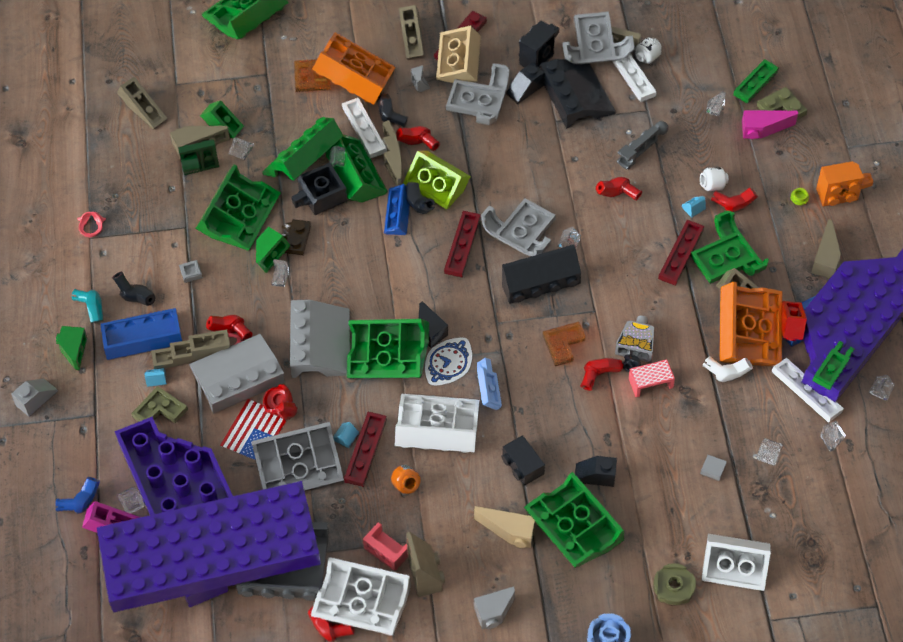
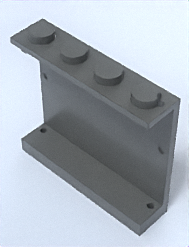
[236,522,329,601]

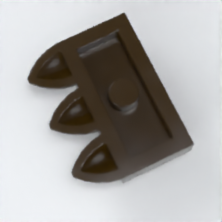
[281,219,311,255]

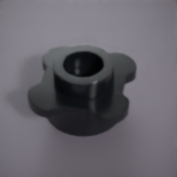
[623,354,641,372]

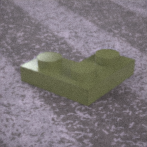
[757,87,807,119]
[131,386,188,423]

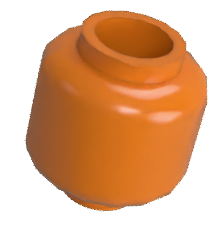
[391,465,421,494]

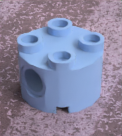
[587,614,631,642]

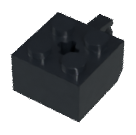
[519,20,559,68]
[291,162,348,215]

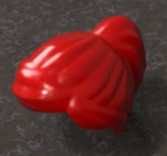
[263,384,298,420]

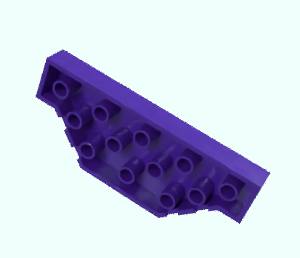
[801,249,903,402]
[115,417,233,608]

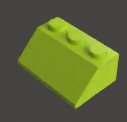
[403,151,471,209]

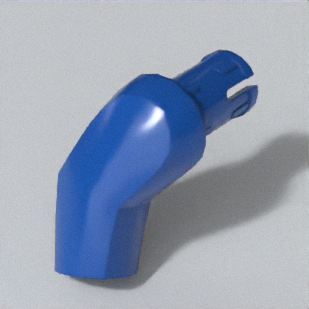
[56,477,100,514]

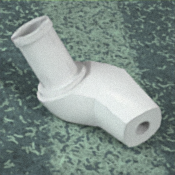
[703,356,753,382]

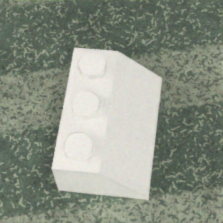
[702,534,771,591]

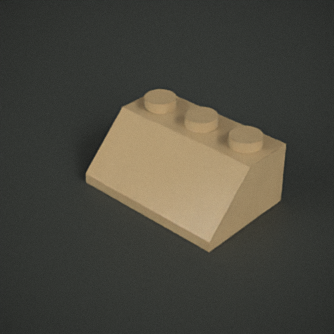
[436,26,481,83]

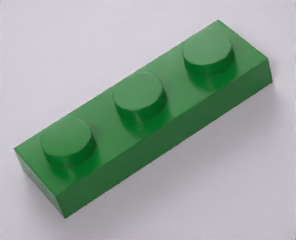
[733,59,779,104]

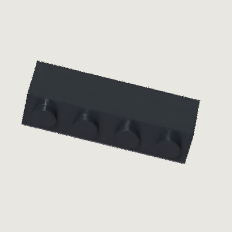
[502,245,581,304]

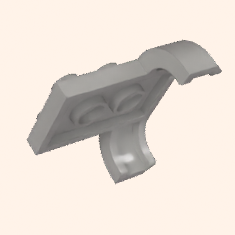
[563,12,635,64]
[446,63,509,126]
[481,198,556,256]

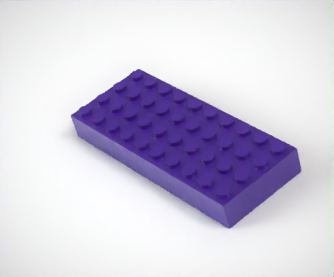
[97,481,321,613]

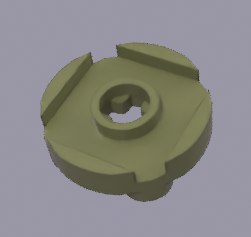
[653,563,696,605]

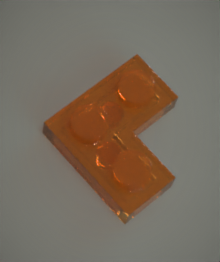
[543,321,586,367]

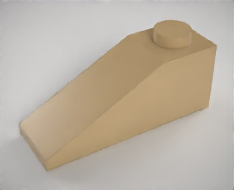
[474,506,535,548]

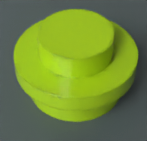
[790,188,809,205]

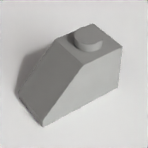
[11,378,58,416]
[474,587,515,629]

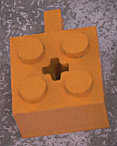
[816,161,874,206]

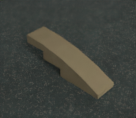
[382,120,402,186]
[151,330,230,369]

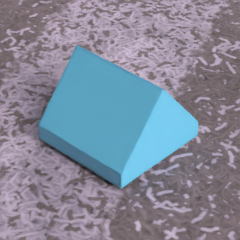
[682,196,706,218]
[144,368,166,387]
[333,422,359,448]

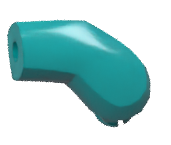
[71,289,103,323]

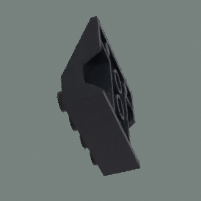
[540,59,616,129]

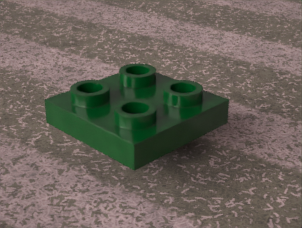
[178,139,219,175]

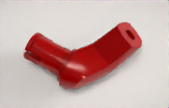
[396,126,440,151]
[596,177,642,201]
[711,188,758,212]
[206,315,253,341]
[580,358,623,391]
[308,607,355,642]

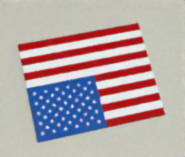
[220,399,287,460]

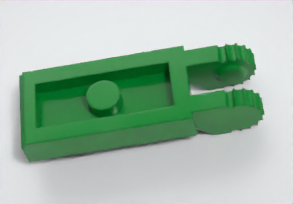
[812,341,855,390]

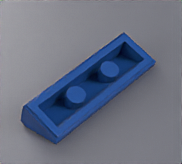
[384,184,410,235]

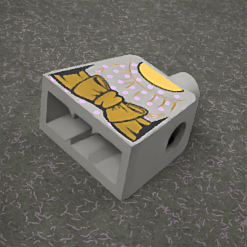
[615,316,654,363]

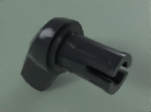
[378,93,408,127]
[406,182,435,214]
[112,271,156,306]

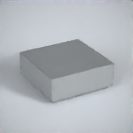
[179,260,203,283]
[700,455,727,481]

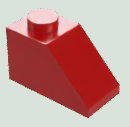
[781,301,807,341]

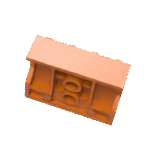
[312,32,396,105]
[719,282,782,366]

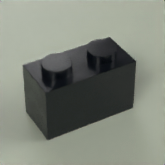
[501,435,545,486]

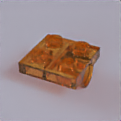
[294,59,331,92]

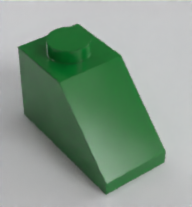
[200,100,244,139]
[256,226,291,273]
[56,326,88,370]

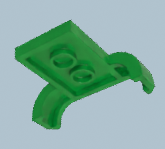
[690,211,769,284]

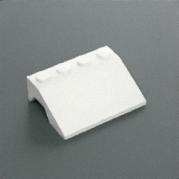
[395,394,480,453]
[311,557,411,636]

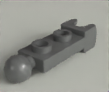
[617,121,669,170]

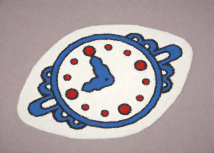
[425,337,472,386]

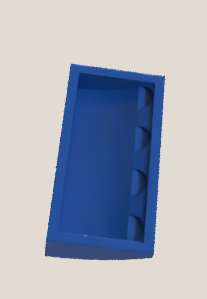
[100,308,182,360]

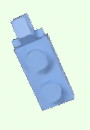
[477,358,502,410]

